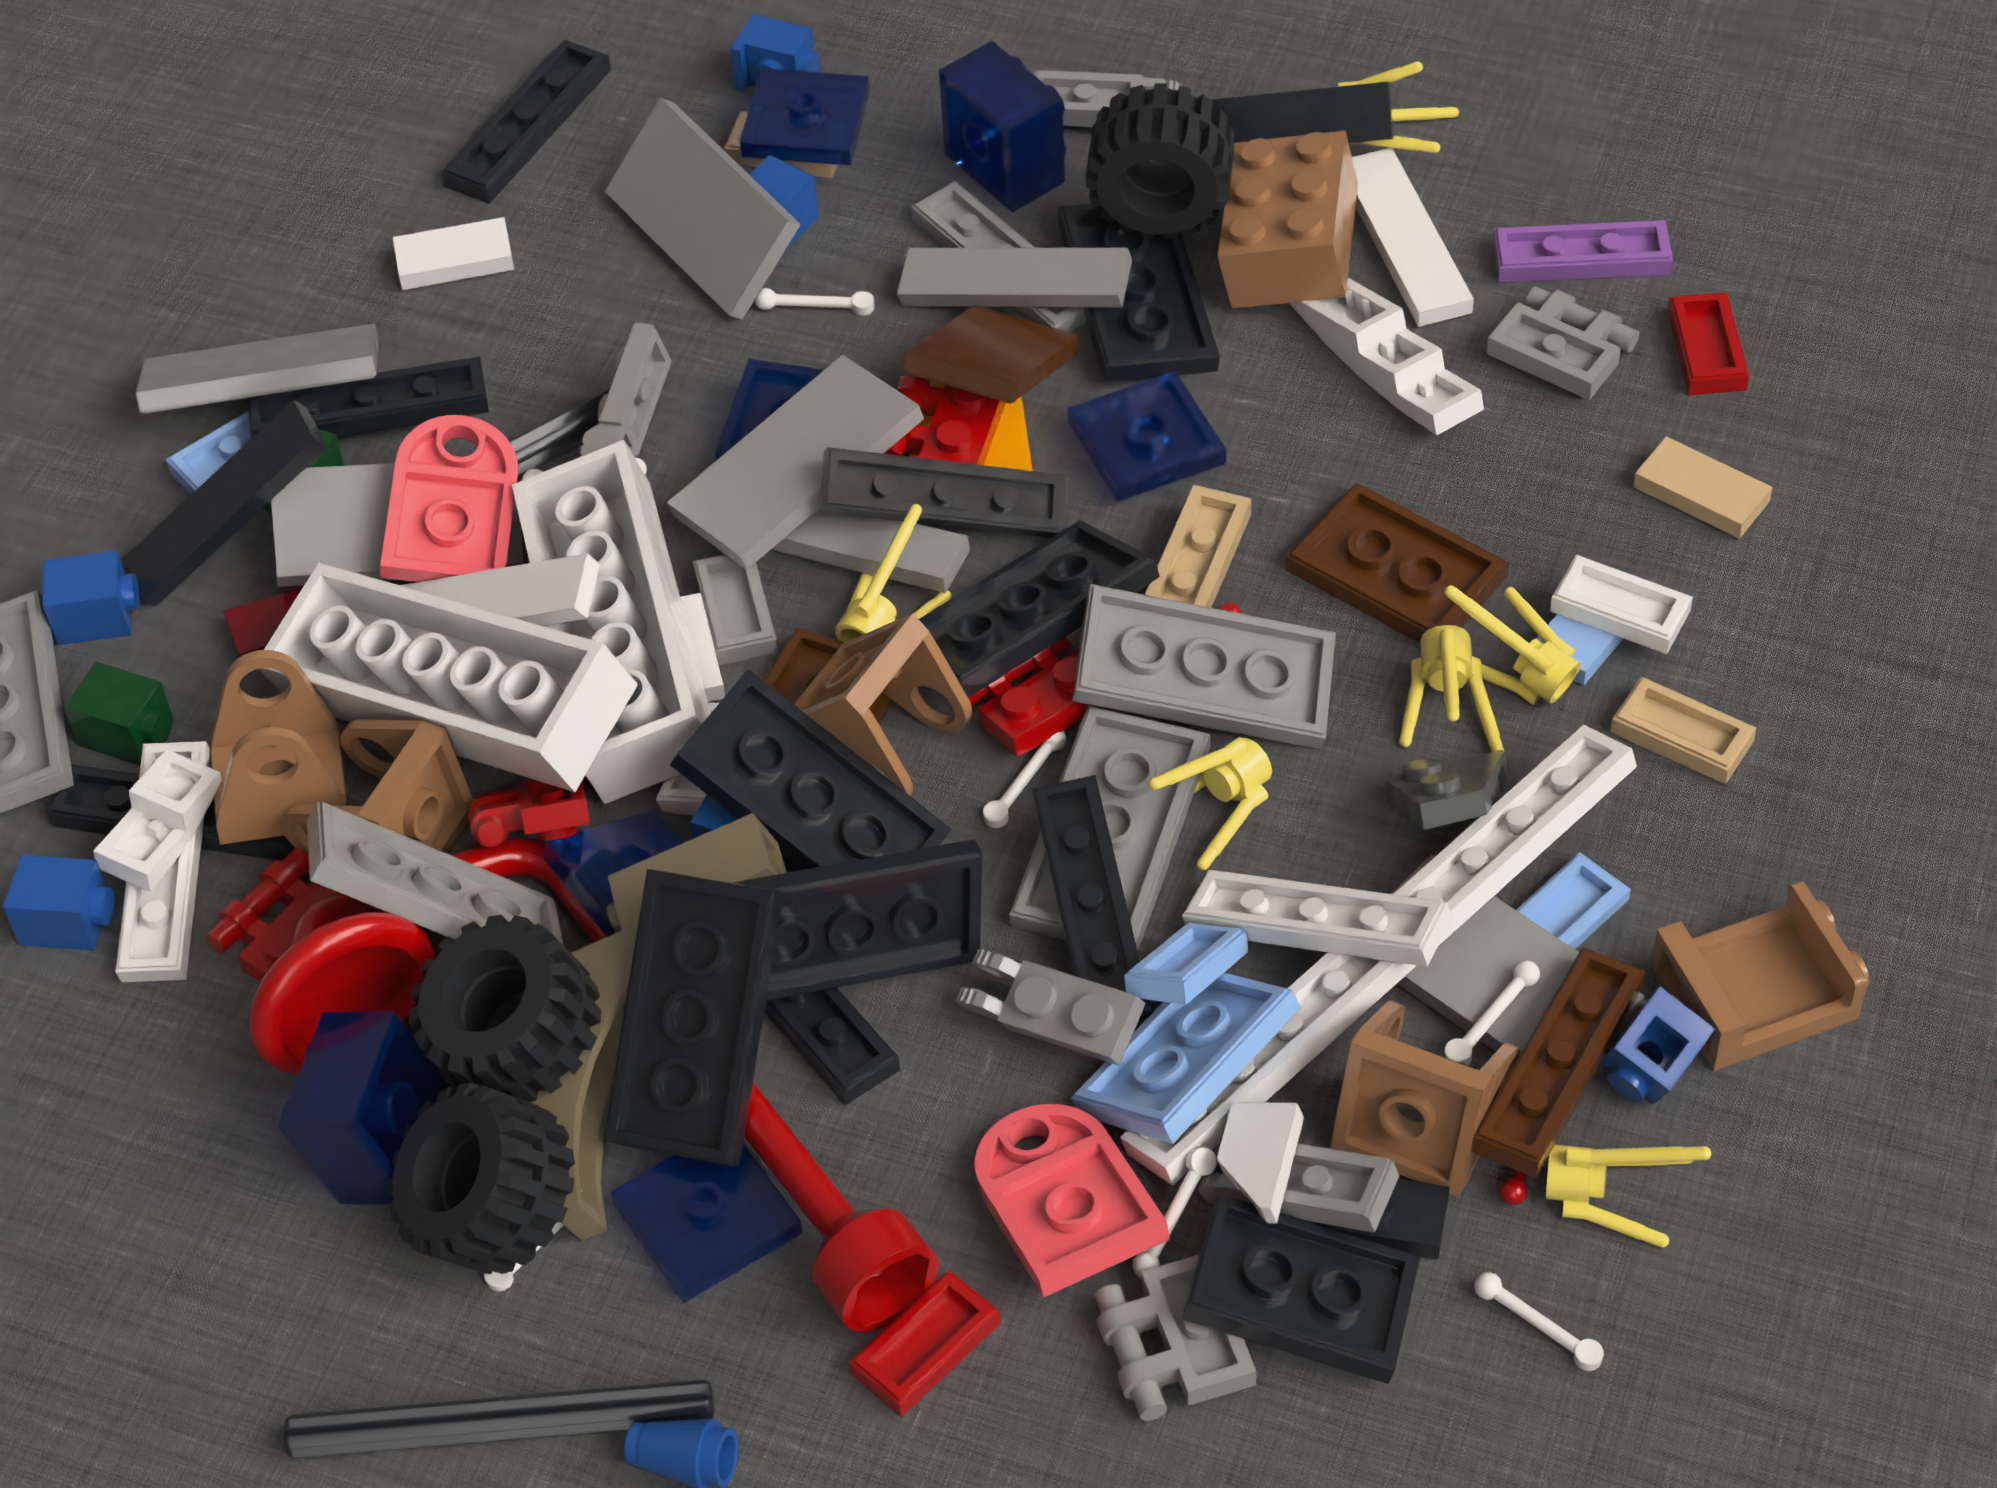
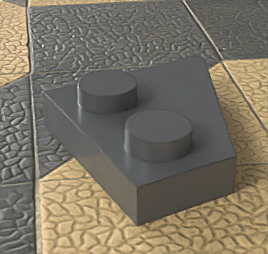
[1384,750,1508,830]

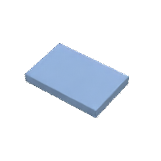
[1071,973,1301,1144]

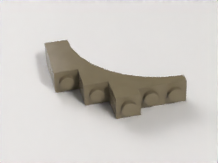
[514,813,786,1241]

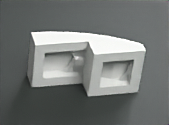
[93,749,222,892]

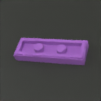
[1492,220,1673,283]

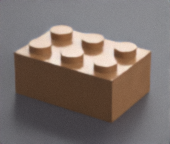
[1218,130,1358,309]

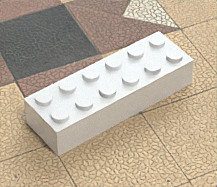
[512,439,711,804]
[259,563,638,792]

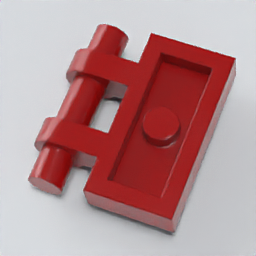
[884,374,1006,465]
[968,636,1102,758]
[468,780,590,847]
[206,848,337,982]

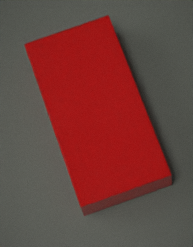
[1667,292,1749,395]
[849,1270,1001,1417]

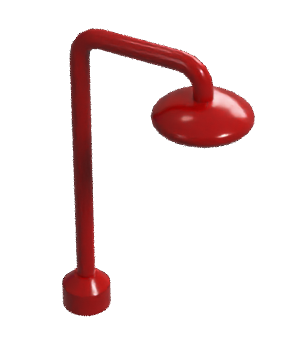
[248,837,939,1332]

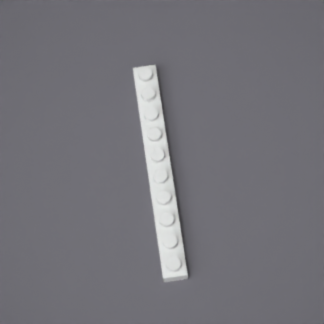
[1120,725,1637,1186]

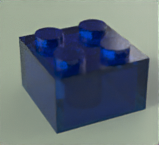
[939,41,1066,213]
[278,1011,450,1205]

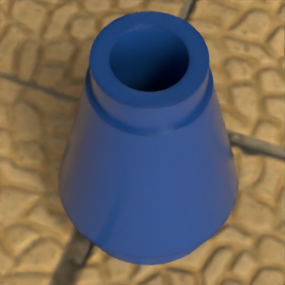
[624,1418,738,1488]

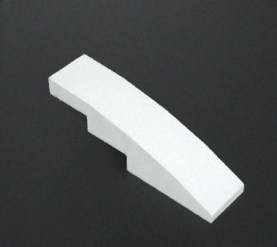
[1290,278,1484,435]

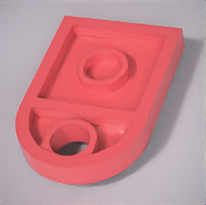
[380,415,518,582]
[975,1104,1170,1298]

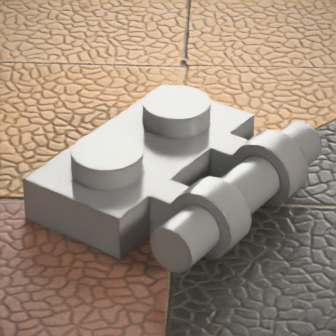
[1486,286,1639,400]
[1094,1255,1257,1421]

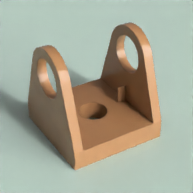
[794,613,972,796]
[210,650,348,845]
[280,719,473,855]
[1330,1000,1520,1197]

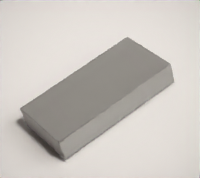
[693,555,778,665]

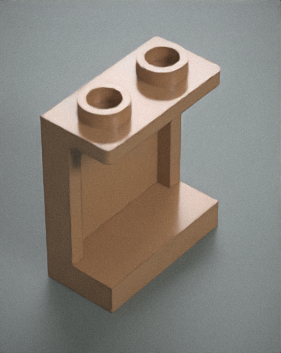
[1651,881,1869,1071]

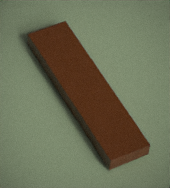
[1471,947,1645,1178]

